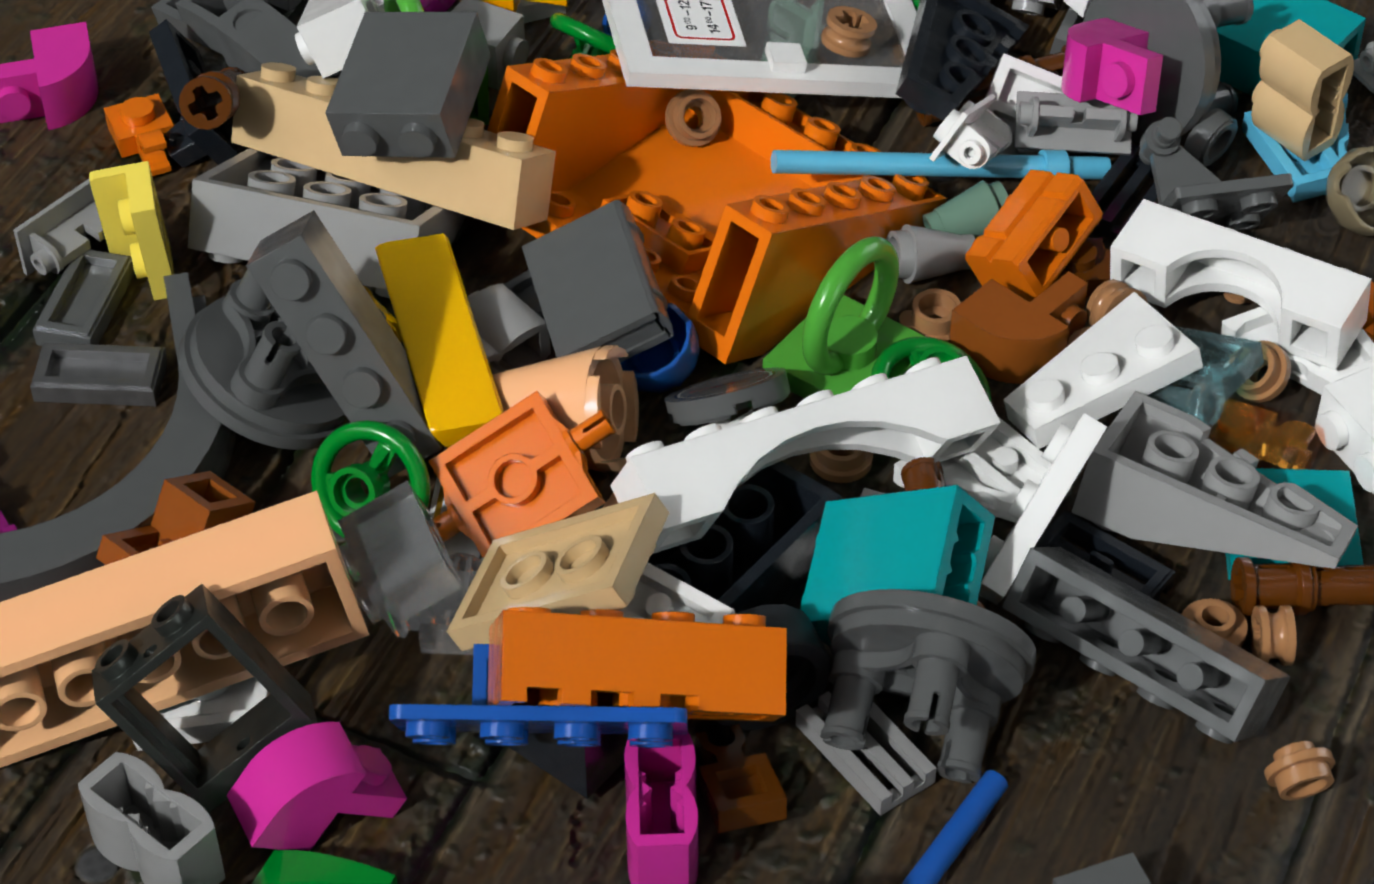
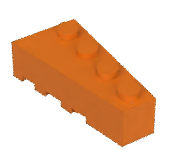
[487,607,787,722]

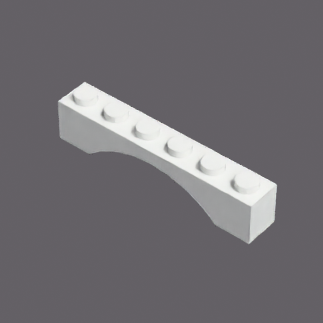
[610,356,1001,554]

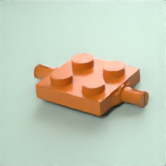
[415,391,617,559]

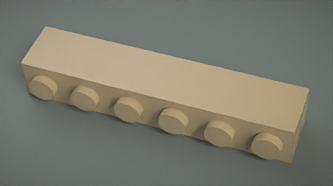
[231,62,556,230]

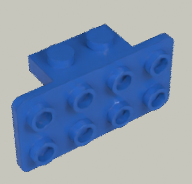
[389,644,688,748]

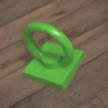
[763,236,926,399]

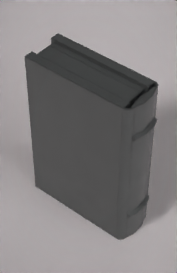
[522,200,674,363]

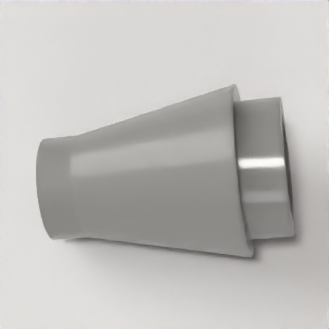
[886,224,976,284]

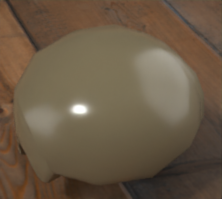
[1326,146,1374,236]

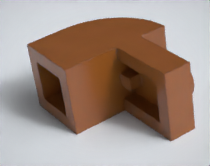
[949,271,1088,384]
[96,471,255,565]

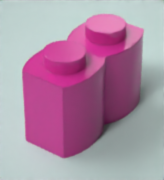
[624,733,699,884]

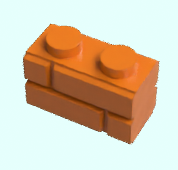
[965,169,1103,302]

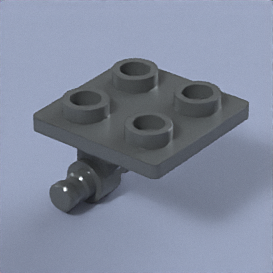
[1139,117,1294,232]

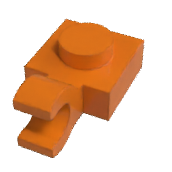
[104,93,174,177]

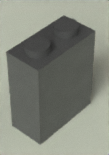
[325,12,491,158]

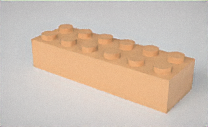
[0,490,369,768]

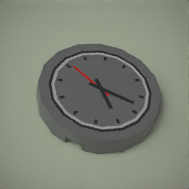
[664,367,791,426]

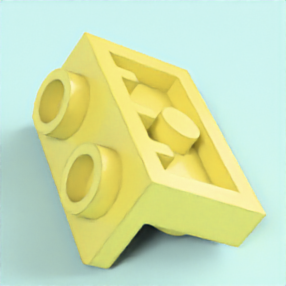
[89,161,175,301]

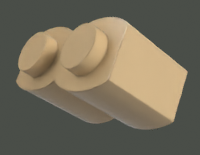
[1251,19,1354,162]

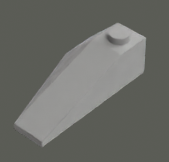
[1071,391,1358,569]

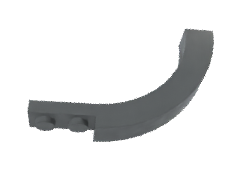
[0,272,236,602]

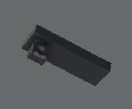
[149,19,239,168]

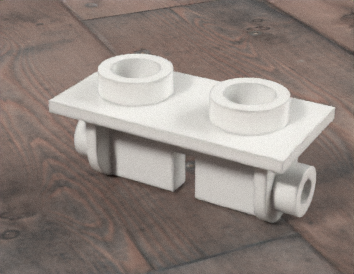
[929,94,1012,169]

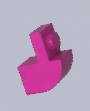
[1061,17,1163,115]
[0,22,99,130]
[227,721,407,851]

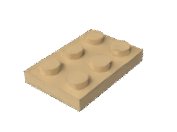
[446,493,669,651]

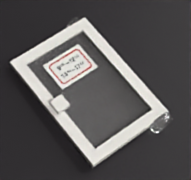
[602,0,917,98]

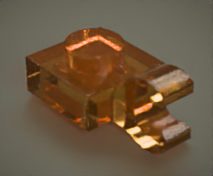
[1203,395,1316,469]

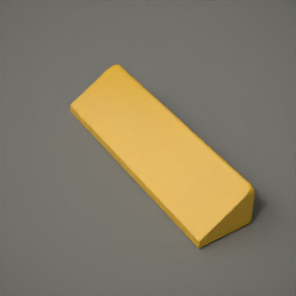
[375,233,504,448]

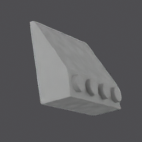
[188,148,467,298]

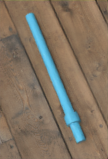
[771,149,1111,180]

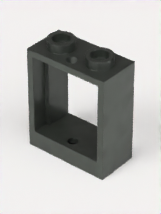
[92,584,317,813]

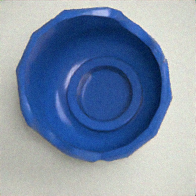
[620,303,700,394]

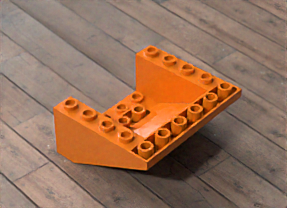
[487,44,947,365]

